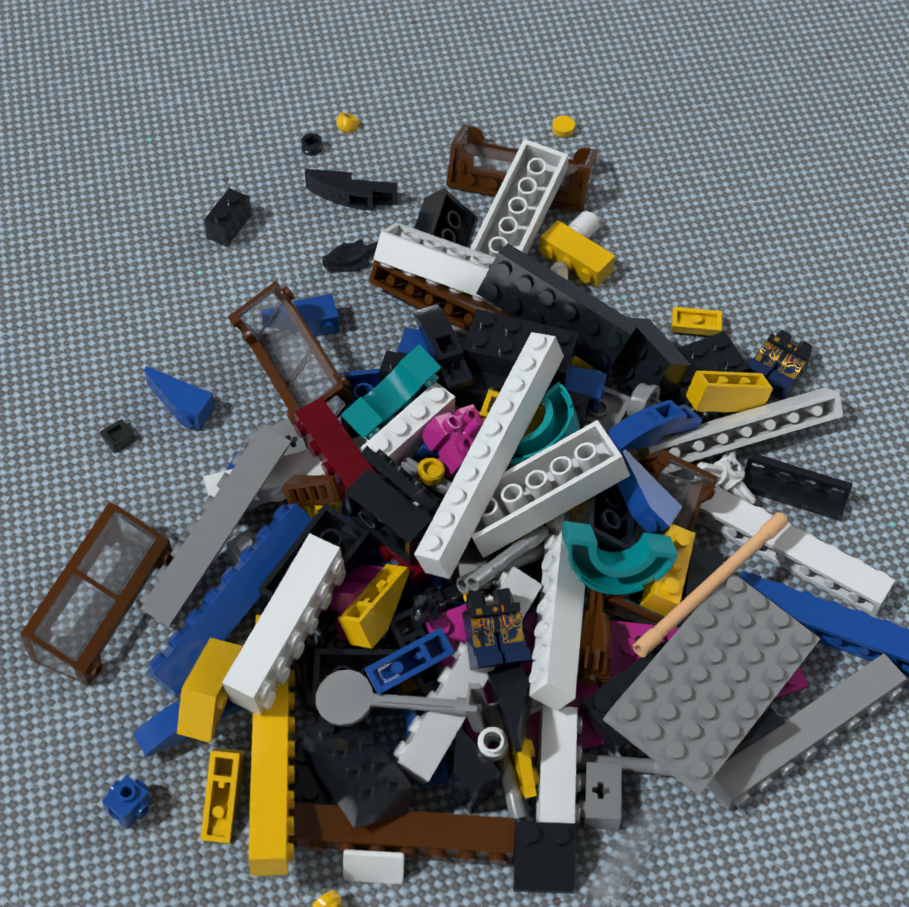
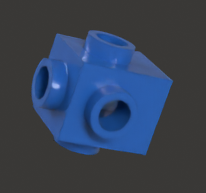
[102,775,152,829]

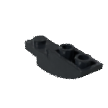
[305,169,398,211]
[413,304,473,392]

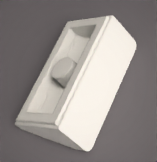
[343,849,405,884]

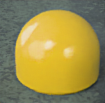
[336,112,360,133]

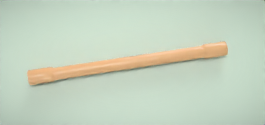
[633,512,788,657]

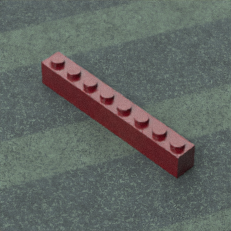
[293,397,435,590]

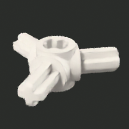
[696,449,756,505]

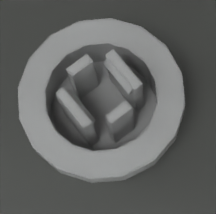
[627,383,661,417]

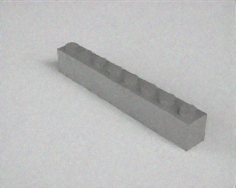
[139,424,291,628]
[707,654,907,811]

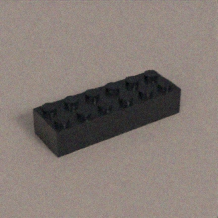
[476,243,638,374]

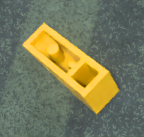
[338,564,410,649]
[200,748,245,843]

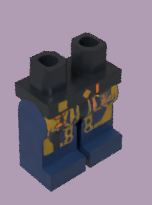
[747,330,813,400]
[462,588,531,670]

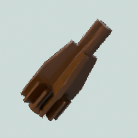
[577,589,612,688]

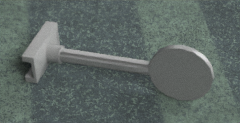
[316,670,489,732]

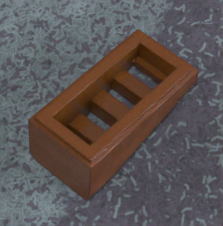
[282,475,343,508]

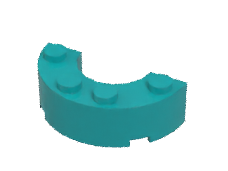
[341,344,441,440]
[505,382,580,471]
[562,521,678,595]

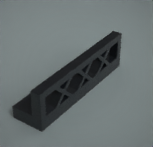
[742,452,853,521]

